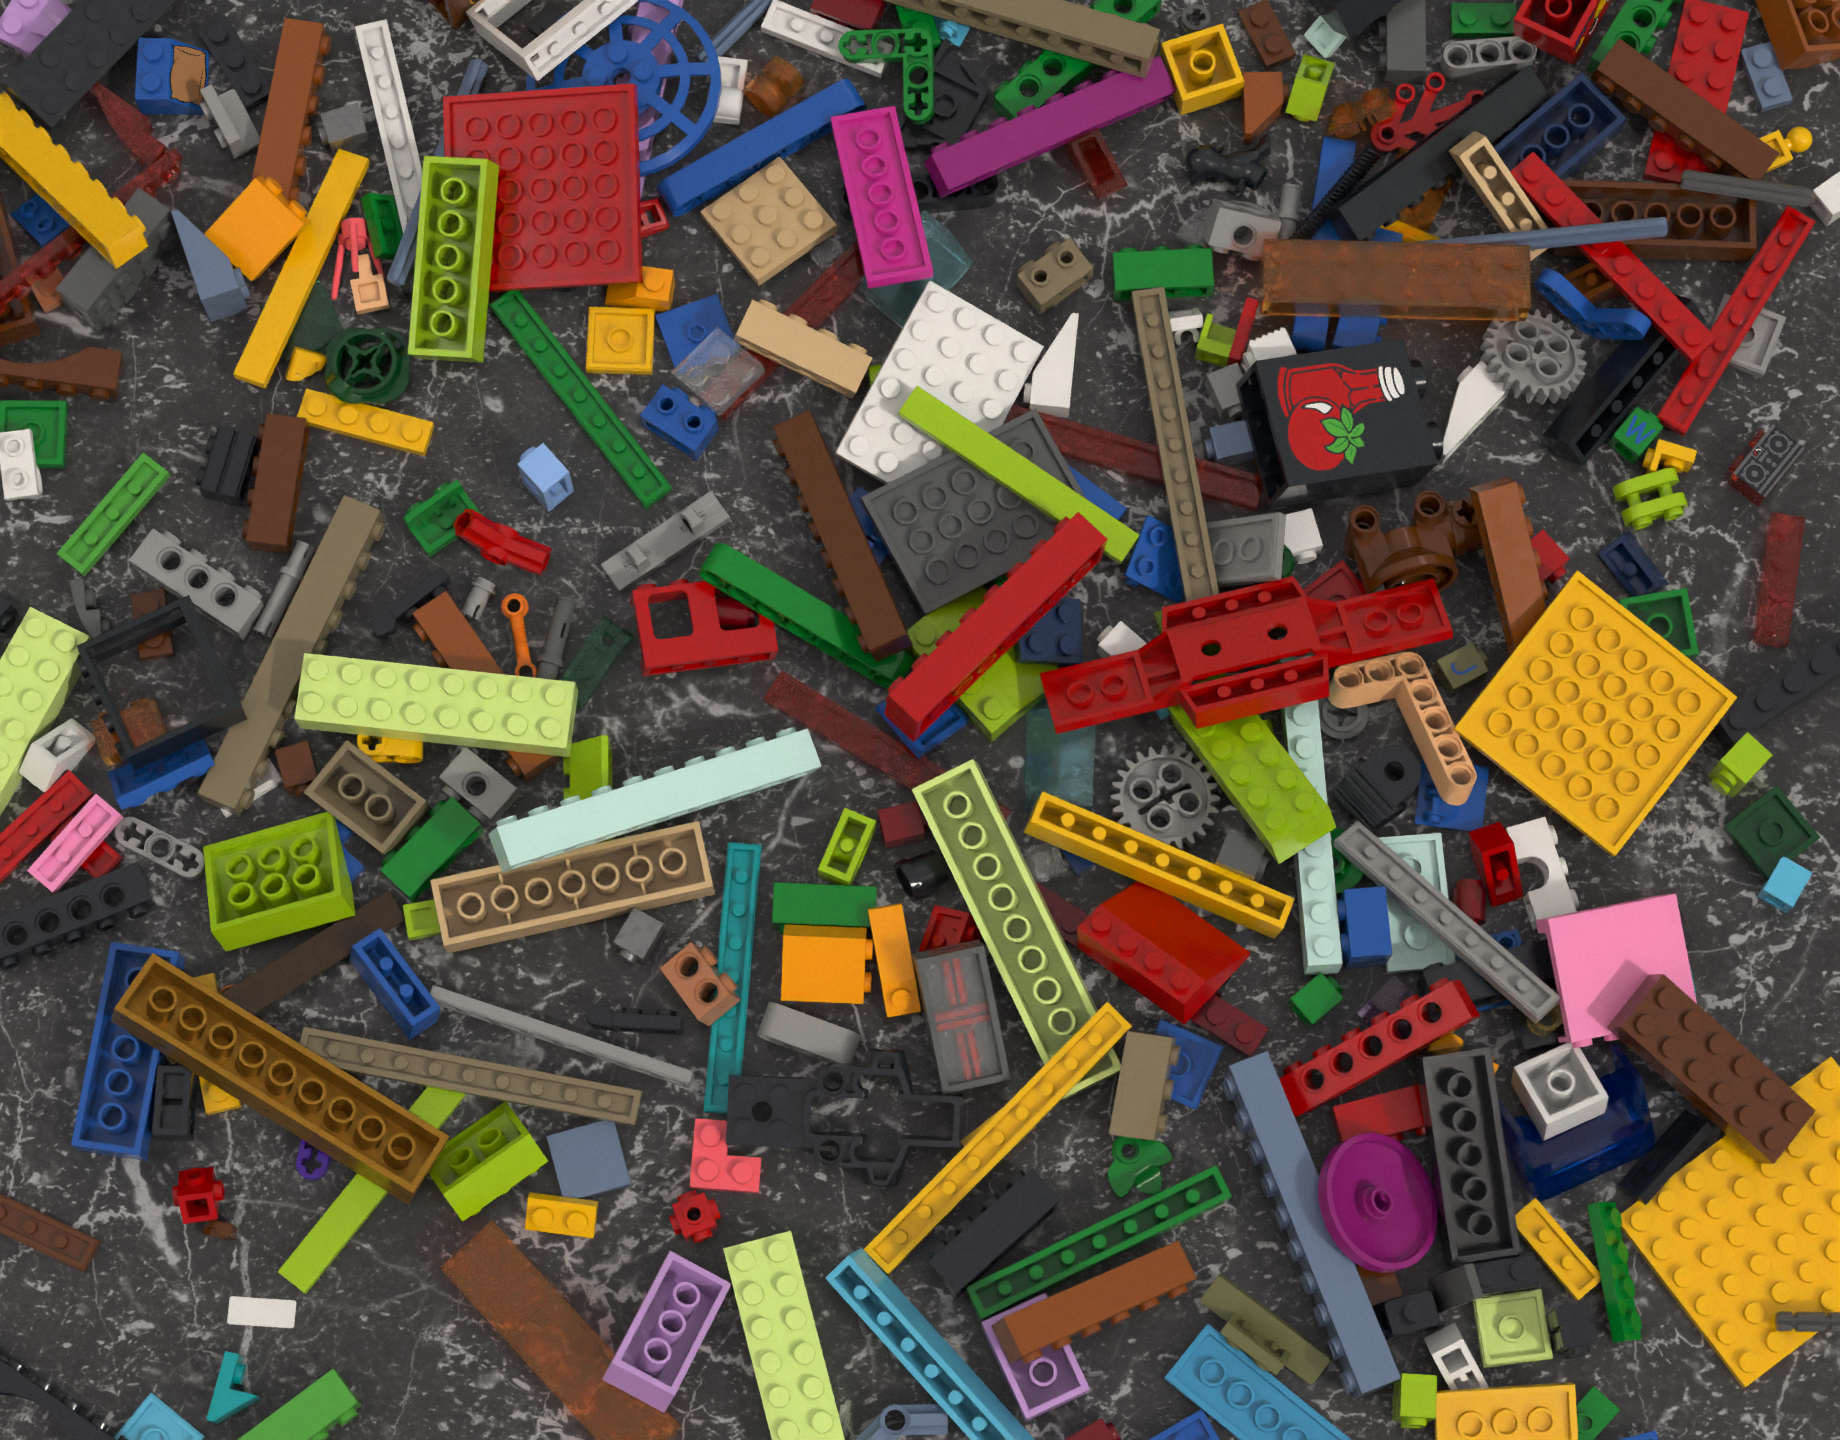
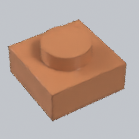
[28,267,64,314]

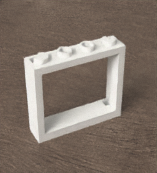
[466,0,638,81]

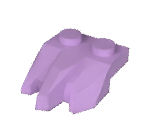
[0,0,72,58]

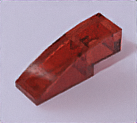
[93,82,171,177]
[1063,127,1128,200]

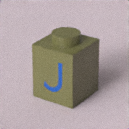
[1433,642,1489,697]

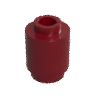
[715,596,756,630]
[1452,879,1486,926]

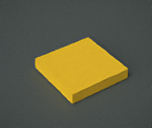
[586,307,655,375]

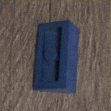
[1597,532,1669,597]

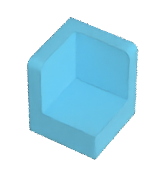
[1757,857,1812,913]

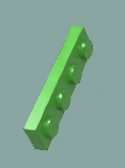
[56,453,171,577]

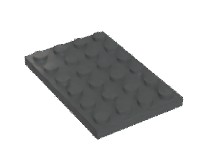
[860,408,1086,616]

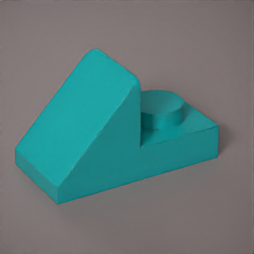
[206,1351,261,1424]

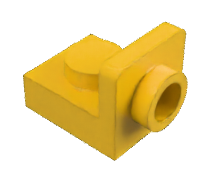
[1642,439,1697,474]

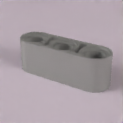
[1439,36,1537,81]
[756,1002,862,1063]

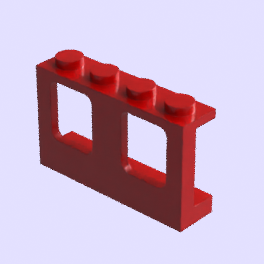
[629,579,778,677]

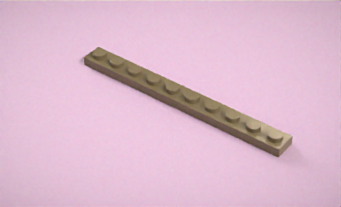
[1131,287,1219,602]
[300,1027,642,1127]

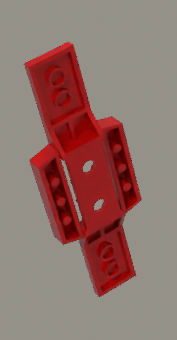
[1039,576,1453,734]

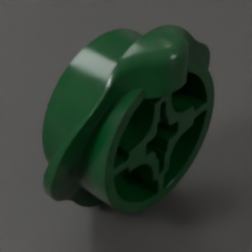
[325,327,411,404]

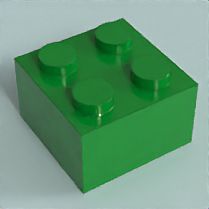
[1618,588,1699,659]

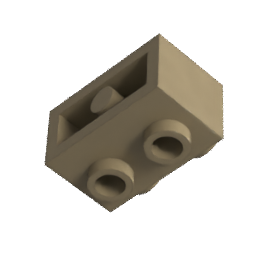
[1016,238,1094,316]

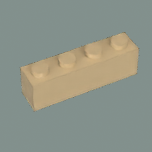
[1449,131,1549,261]
[733,299,872,399]

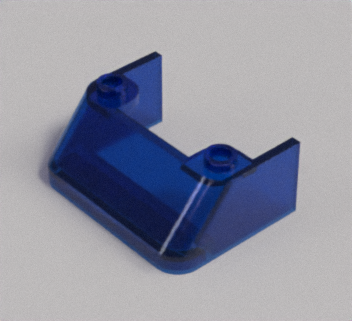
[1498,1044,1656,1201]

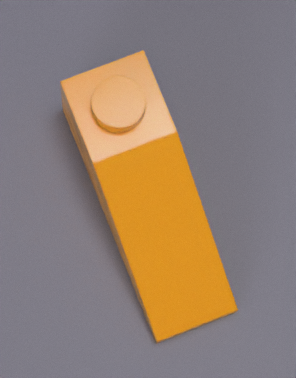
[868,903,921,1018]

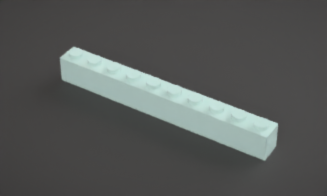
[1276,637,1343,975]
[488,727,821,873]

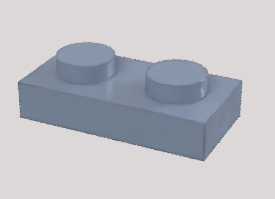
[1739,41,1793,113]

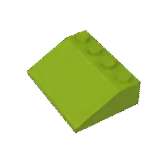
[905,587,1059,743]
[203,812,355,951]

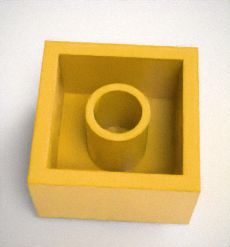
[1159,23,1245,116]

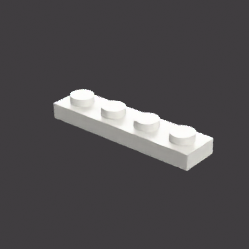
[761,0,893,78]

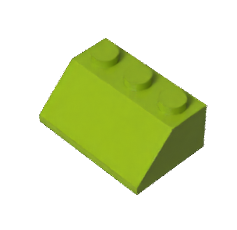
[563,735,613,845]
[428,1102,548,1222]

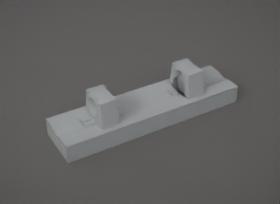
[601,491,730,594]

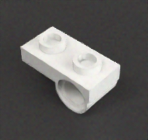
[707,56,748,125]
[0,429,43,501]

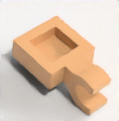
[350,254,390,315]

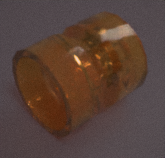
[743,55,805,118]

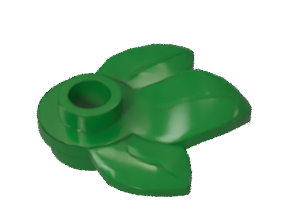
[1108,1136,1173,1198]

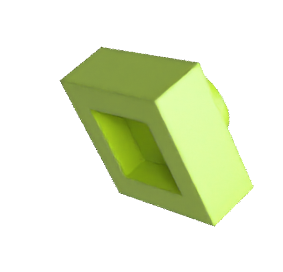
[403,899,441,941]

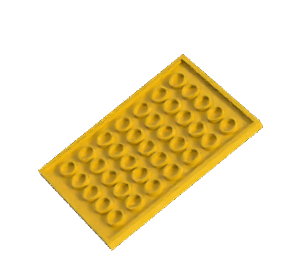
[1620,1057,1840,1388]

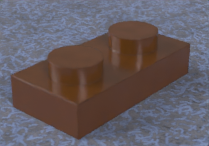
[1237,0,1296,71]
[131,589,175,662]

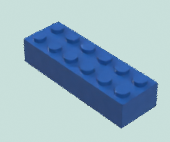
[71,942,185,1161]

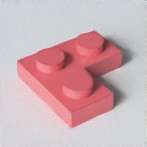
[689,1118,762,1194]

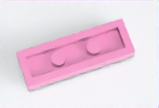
[27,794,124,894]

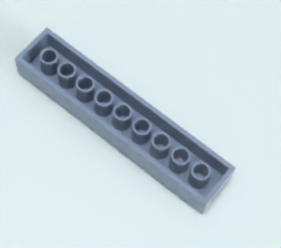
[1221,1051,1401,1399]

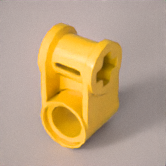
[357,735,423,763]

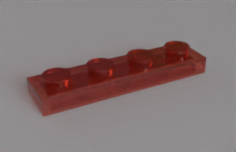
[1753,512,1805,648]

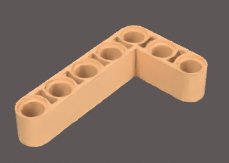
[1328,652,1477,805]

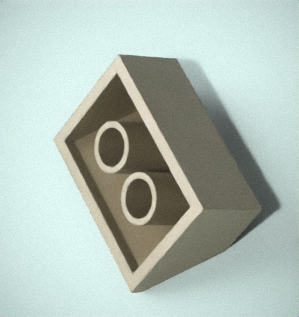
[304,740,431,855]
[1109,1030,1181,1141]

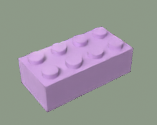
[602,1251,731,1413]

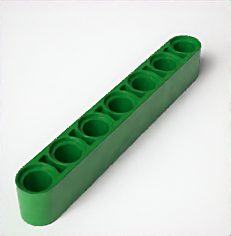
[699,543,914,689]

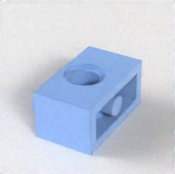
[517,443,574,512]

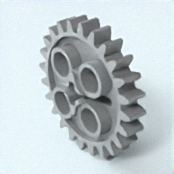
[1480,308,1587,405]
[1109,745,1220,850]

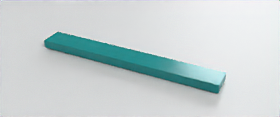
[703,842,762,1115]

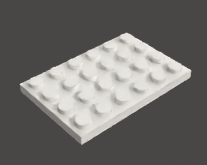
[834,281,1044,484]

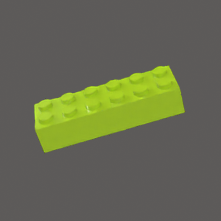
[408,156,499,363]
[1167,673,1336,864]

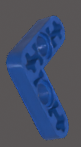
[1534,268,1651,340]

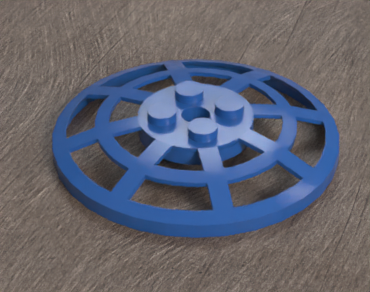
[526,0,722,177]

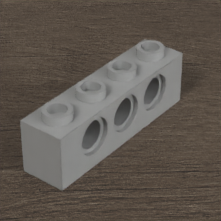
[129,529,265,641]

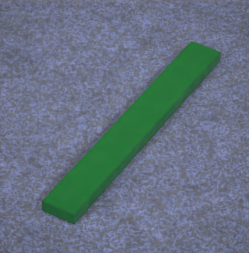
[489,291,672,509]

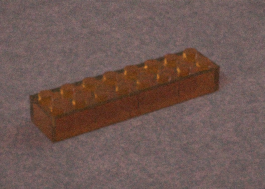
[1260,239,1531,321]
[440,1220,682,1440]

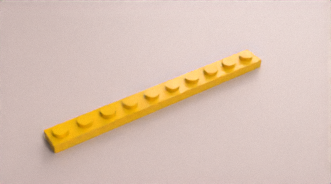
[863,1002,1133,1274]

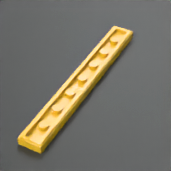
[233,149,370,389]

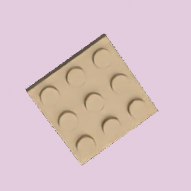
[700,156,838,286]

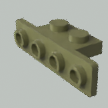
[1200,1274,1331,1385]

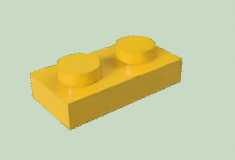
[525,1192,598,1238]

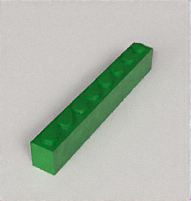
[965,1165,1232,1323]

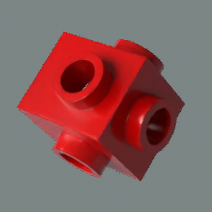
[172,1167,225,1224]
[669,1190,721,1243]

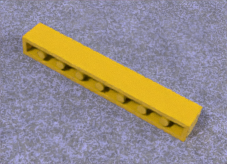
[0,92,148,269]
[1023,791,1295,939]

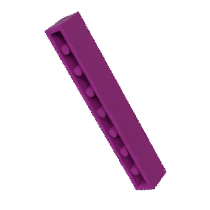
[924,56,1177,198]

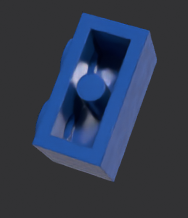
[640,384,719,461]

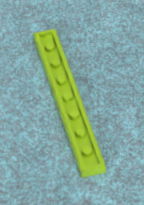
[897,385,1140,564]
[278,1054,467,1294]

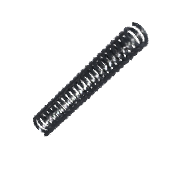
[1289,144,1380,252]

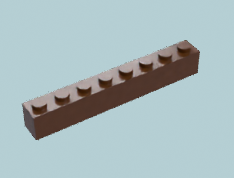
[773,410,913,662]

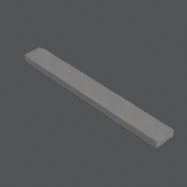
[1333,820,1561,1024]
[430,985,695,1089]

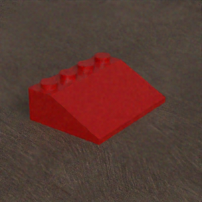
[1077,881,1250,1025]

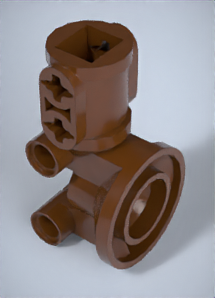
[1344,490,1483,594]

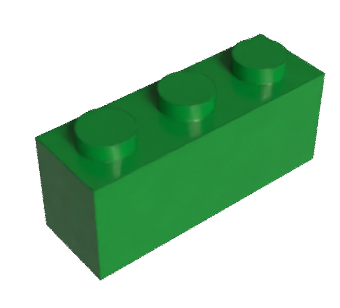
[1111,245,1214,301]
[380,797,484,903]
[772,882,877,938]

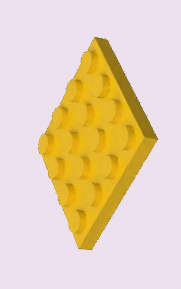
[1434,1382,1578,1440]

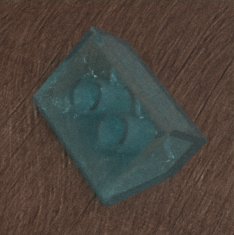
[859,210,974,328]
[1023,708,1095,812]

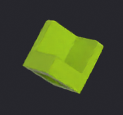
[1194,313,1236,367]

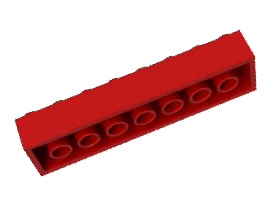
[884,512,1108,742]

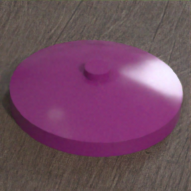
[1318,1133,1437,1273]

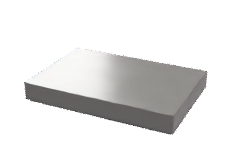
[1206,512,1286,588]

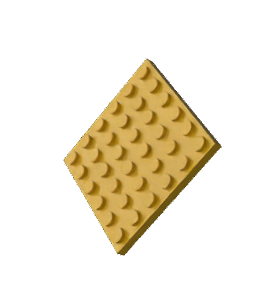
[1453,570,1737,857]

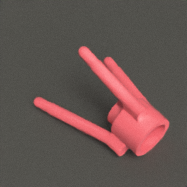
[331,218,385,300]

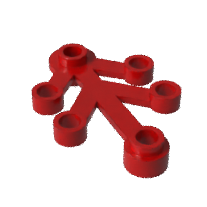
[1370,72,1484,152]

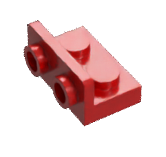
[913,905,982,967]

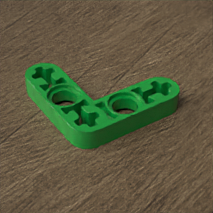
[838,28,935,125]

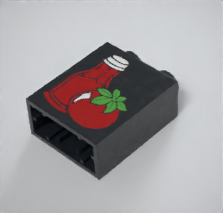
[1236,339,1443,509]

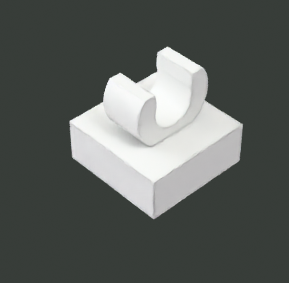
[1169,308,1203,345]

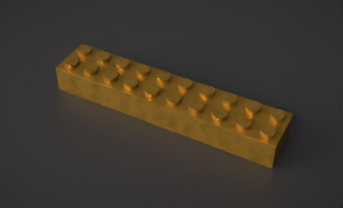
[111,953,450,1204]

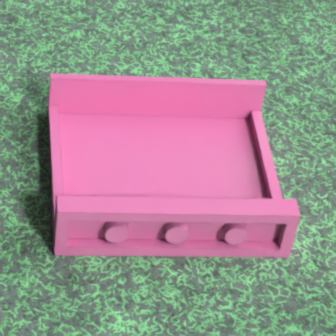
[1536,894,1697,1048]

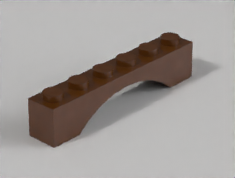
[0,347,123,401]

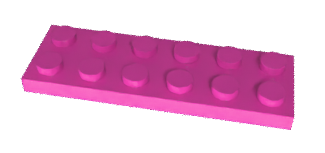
[830,106,933,289]

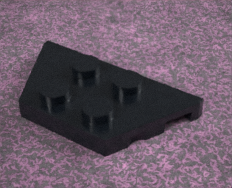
[898,38,989,149]

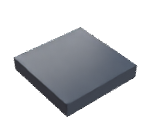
[546,1120,632,1199]

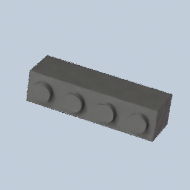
[1377,0,1426,83]

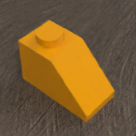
[605,266,675,313]

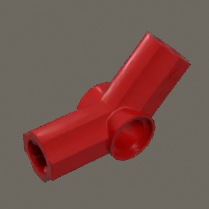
[453,509,552,576]

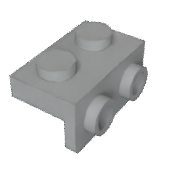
[199,84,260,159]

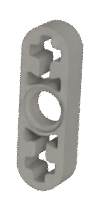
[115,817,205,880]

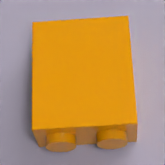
[204,175,311,281]
[781,924,873,1004]

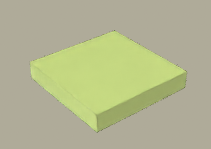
[1472,1289,1553,1369]

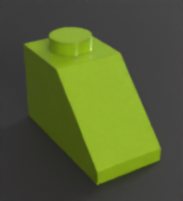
[1285,54,1335,122]

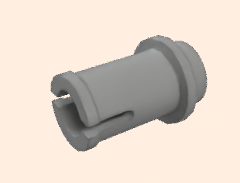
[460,577,496,622]

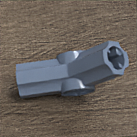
[854,1403,948,1440]

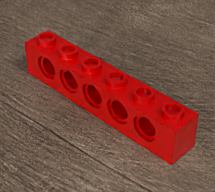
[1279,977,1480,1117]

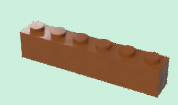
[251,18,331,203]
[1469,477,1549,656]
[412,591,561,782]
[992,1240,1197,1365]

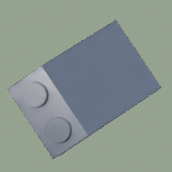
[171,209,251,322]

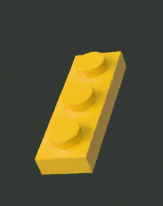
[1515,1198,1601,1302]

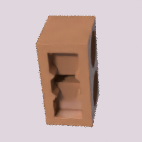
[660,942,740,1026]

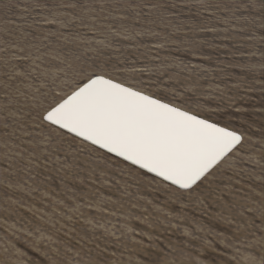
[227,1296,296,1328]

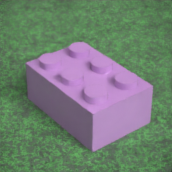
[981,1293,1090,1422]

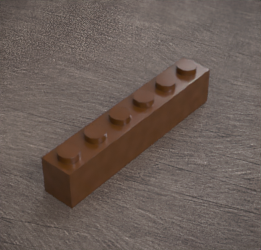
[1590,39,1780,180]

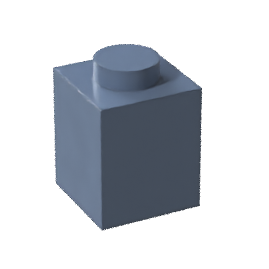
[1203,420,1254,468]

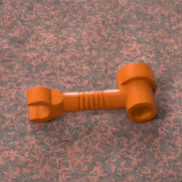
[501,593,537,678]

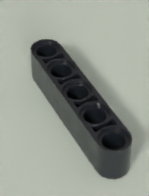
[838,174,999,221]

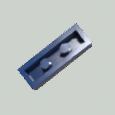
[349,928,441,1040]

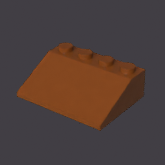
[1755,0,1840,70]

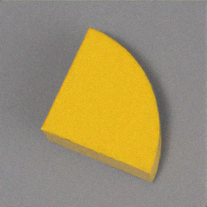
[285,346,327,381]

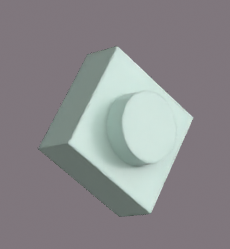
[1303,16,1347,58]

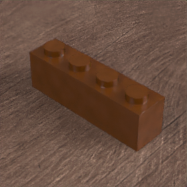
[242,413,310,554]

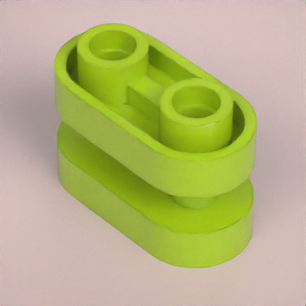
[1612,468,1688,530]

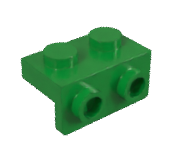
[403,480,482,558]

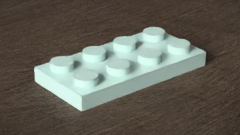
[1377,833,1456,974]

